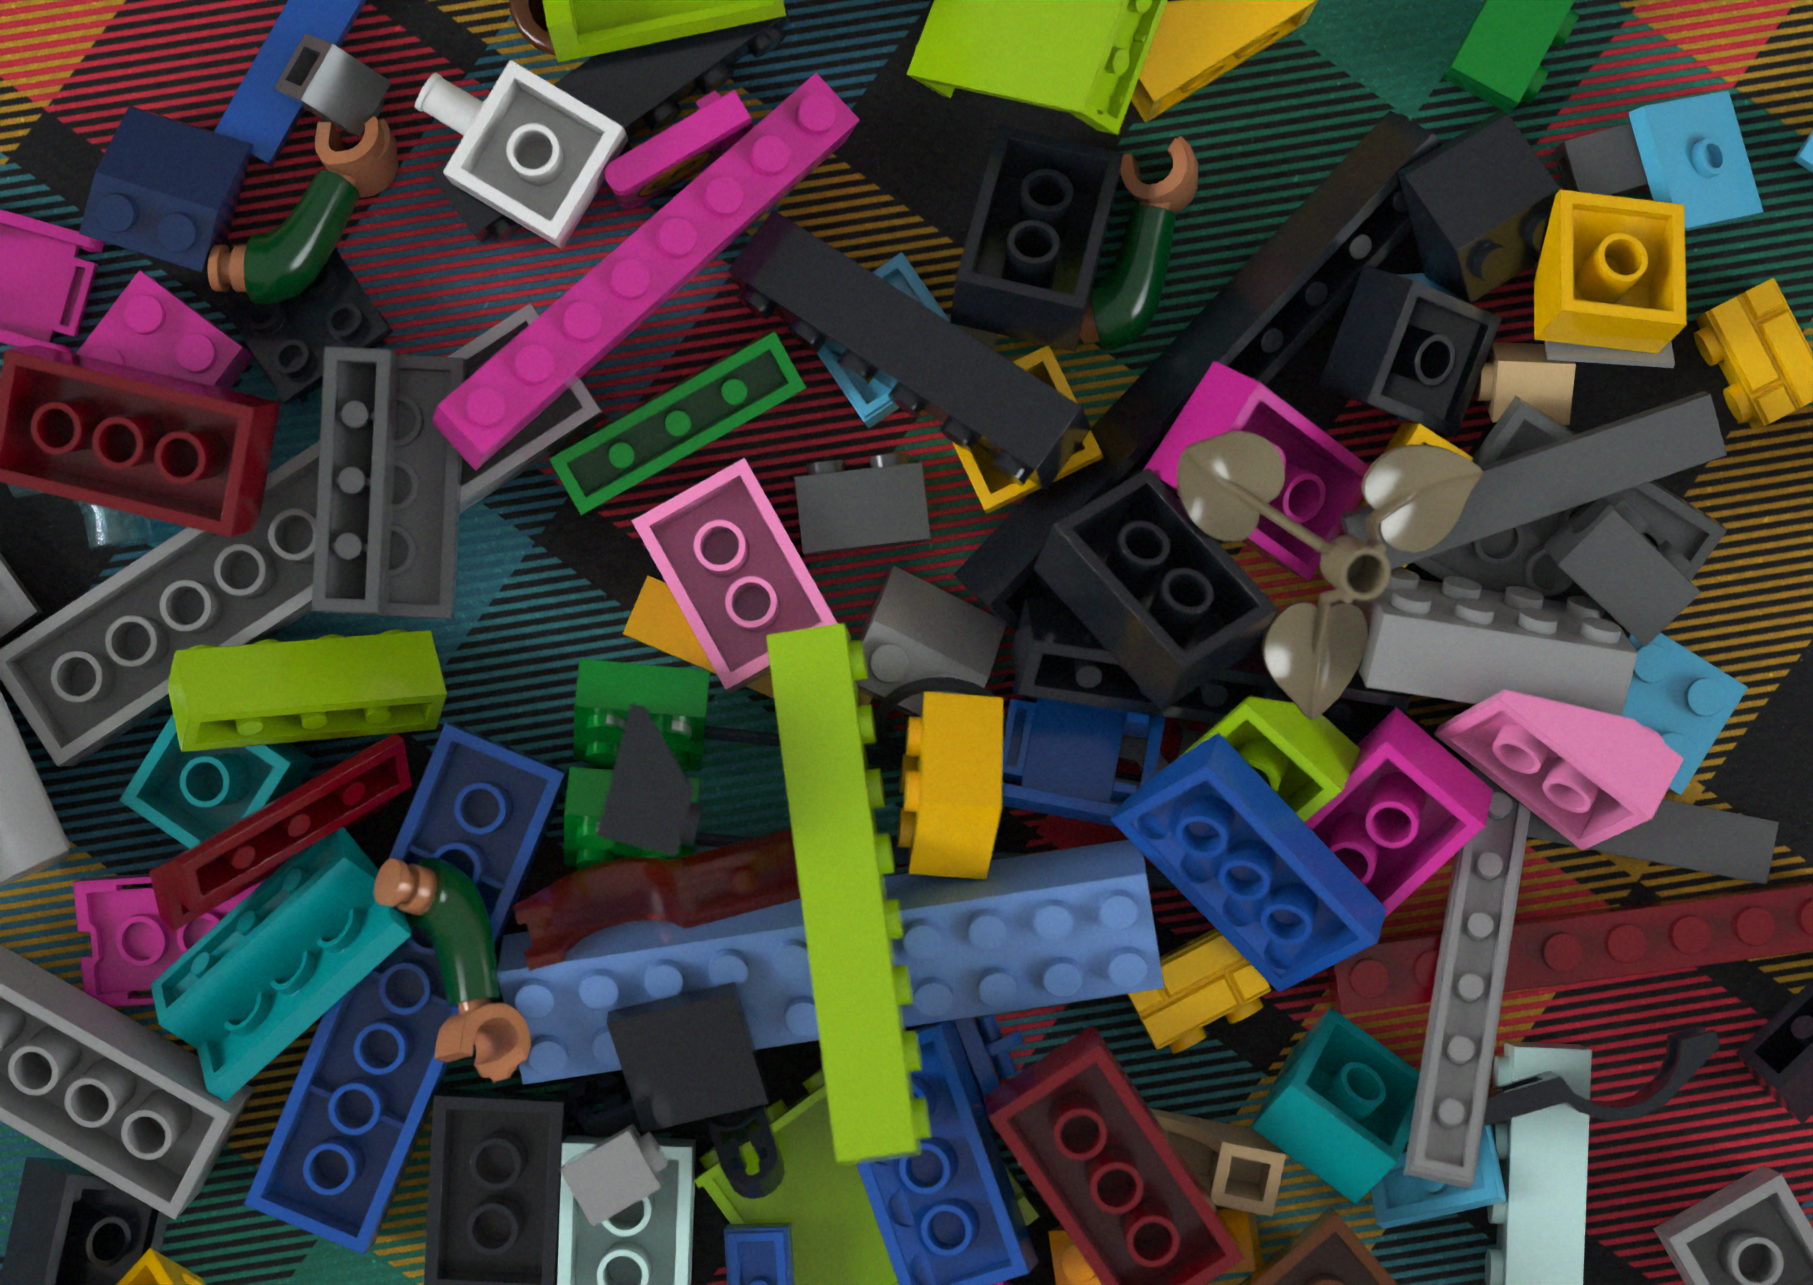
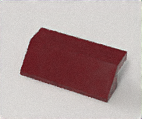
[149,733,412,931]

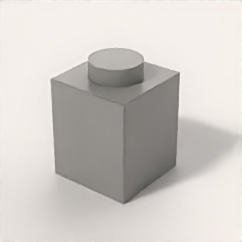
[560,1124,668,1228]

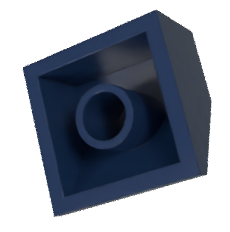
[79,106,253,272]

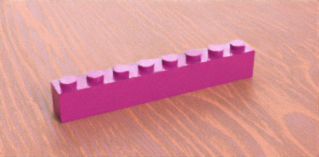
[431,73,860,471]

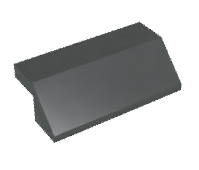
[312,347,467,619]

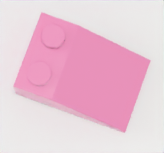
[1434,689,1684,851]

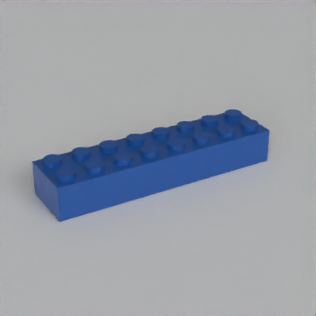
[244,724,569,1255]

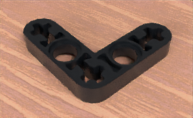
[567,1070,785,1199]

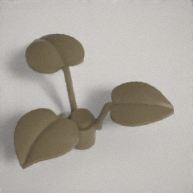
[1177,431,1483,719]

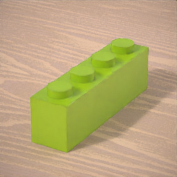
[167,629,447,752]

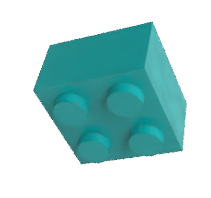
[119,714,315,849]
[1251,1007,1420,1204]

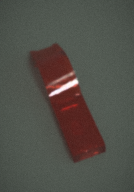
[513,829,801,971]

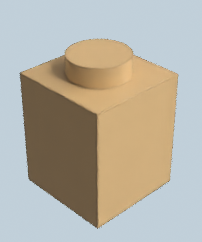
[1476,342,1576,425]

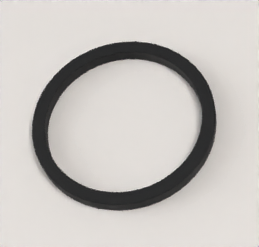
[875,677,1006,762]

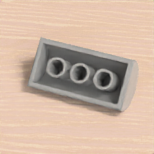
[0,691,70,886]

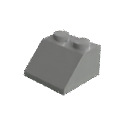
[856,566,1006,717]

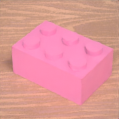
[632,458,838,694]

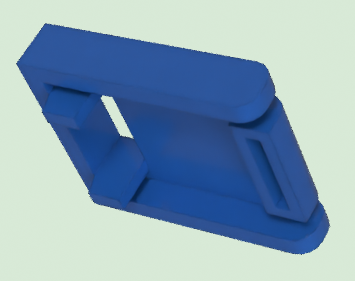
[1002,680,1166,828]

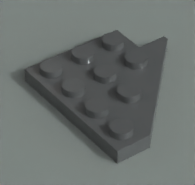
[1413,396,1727,602]

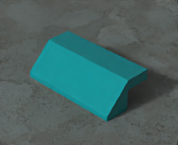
[150,827,412,1102]

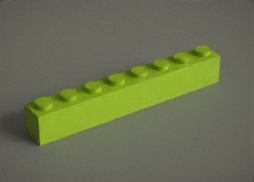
[766,623,931,1166]

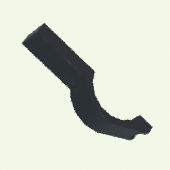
[1483,1026,1720,1127]

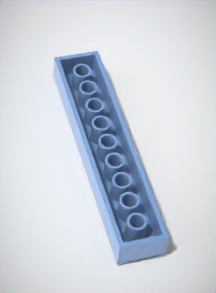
[497,839,1164,1085]

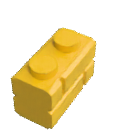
[1694,277,1813,430]
[1127,928,1272,1054]

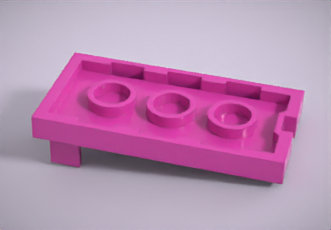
[73,874,266,1007]

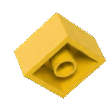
[897,691,1003,880]

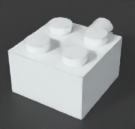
[415,60,629,250]

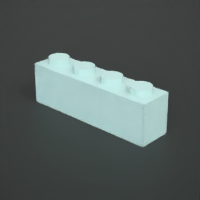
[1485,1041,1592,1285]

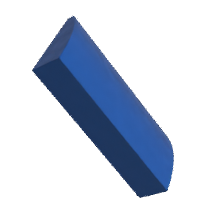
[1110,732,1386,992]
[822,1020,1039,1285]

